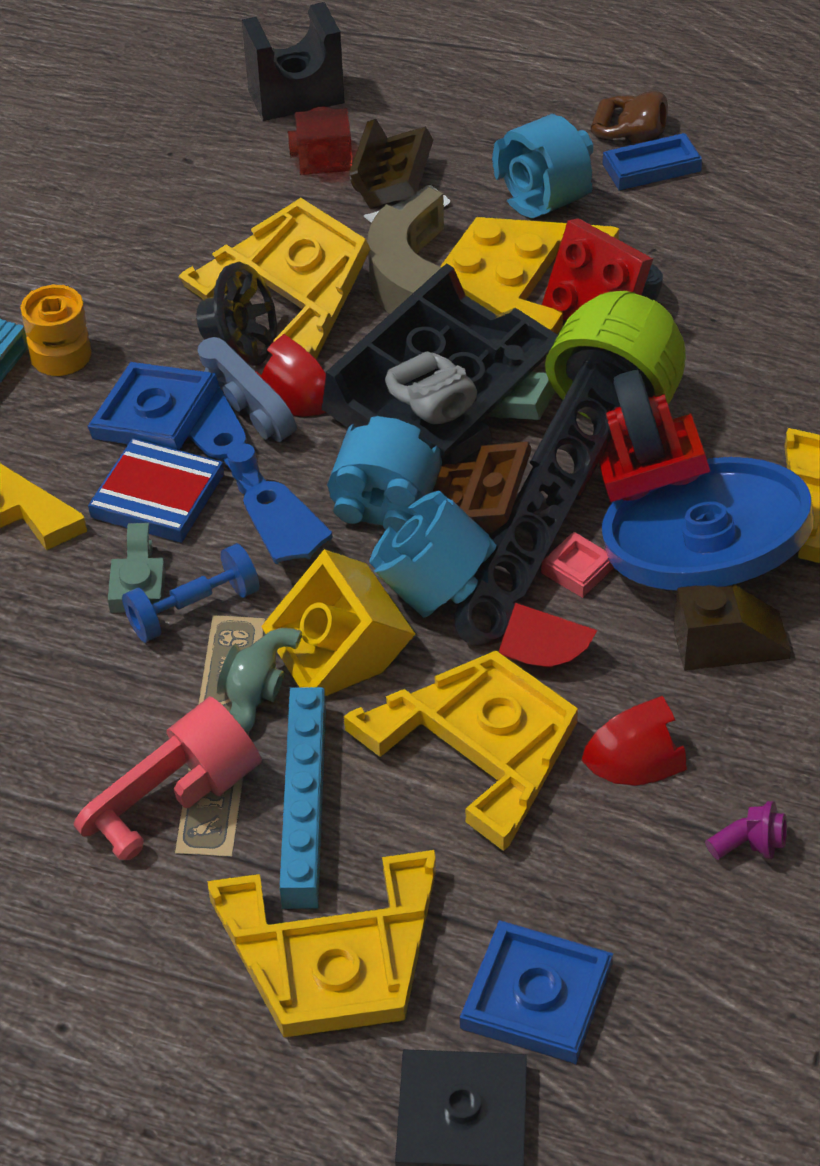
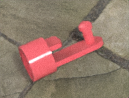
[74,696,262,860]

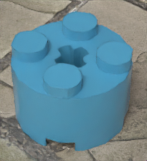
[492,114,594,218]
[327,416,442,532]
[369,491,496,618]

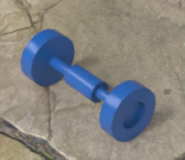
[122,543,260,643]

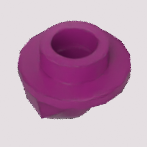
[705,801,787,860]

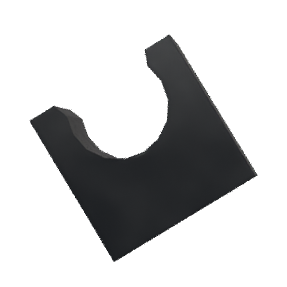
[242,2,345,121]

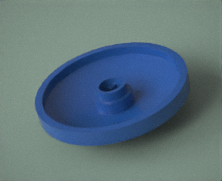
[602,457,814,590]

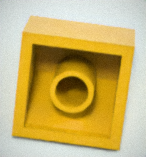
[261,549,415,696]

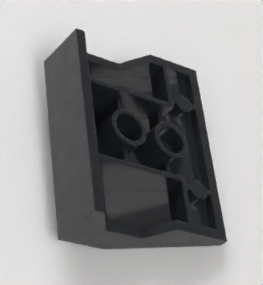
[322,263,558,458]

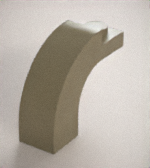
[367,187,444,314]

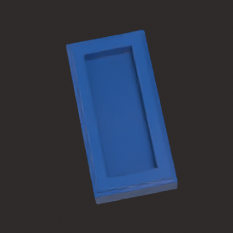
[603,133,702,190]

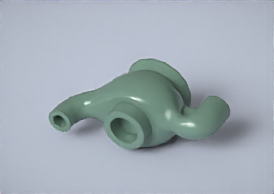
[217,628,302,733]

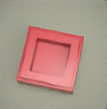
[541,532,614,598]

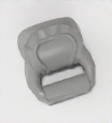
[385,352,477,425]

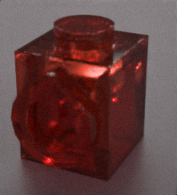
[288,107,352,175]

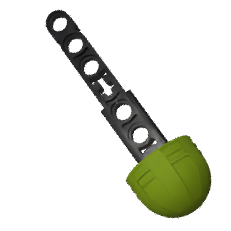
[454,291,686,646]

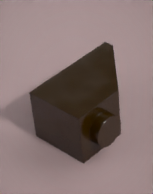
[674,584,791,671]

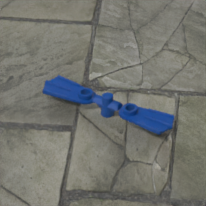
[188,386,333,564]

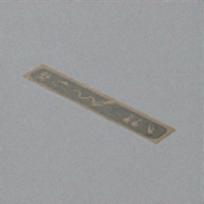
[175,615,265,857]

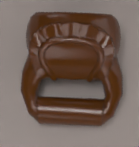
[591,91,668,143]

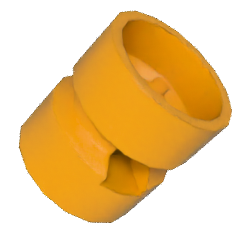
[20,284,92,376]

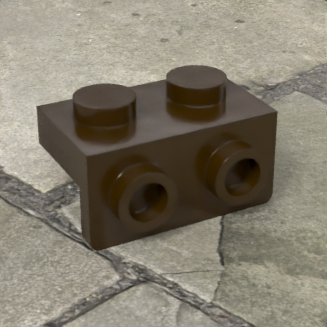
[349,119,434,208]

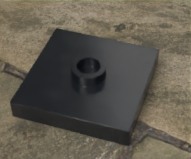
[395,1049,527,1166]

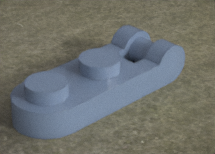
[198,337,297,442]

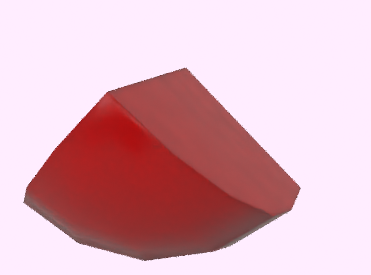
[255,334,326,417]
[499,603,597,667]
[581,695,687,786]

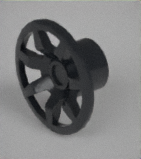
[196,262,277,366]

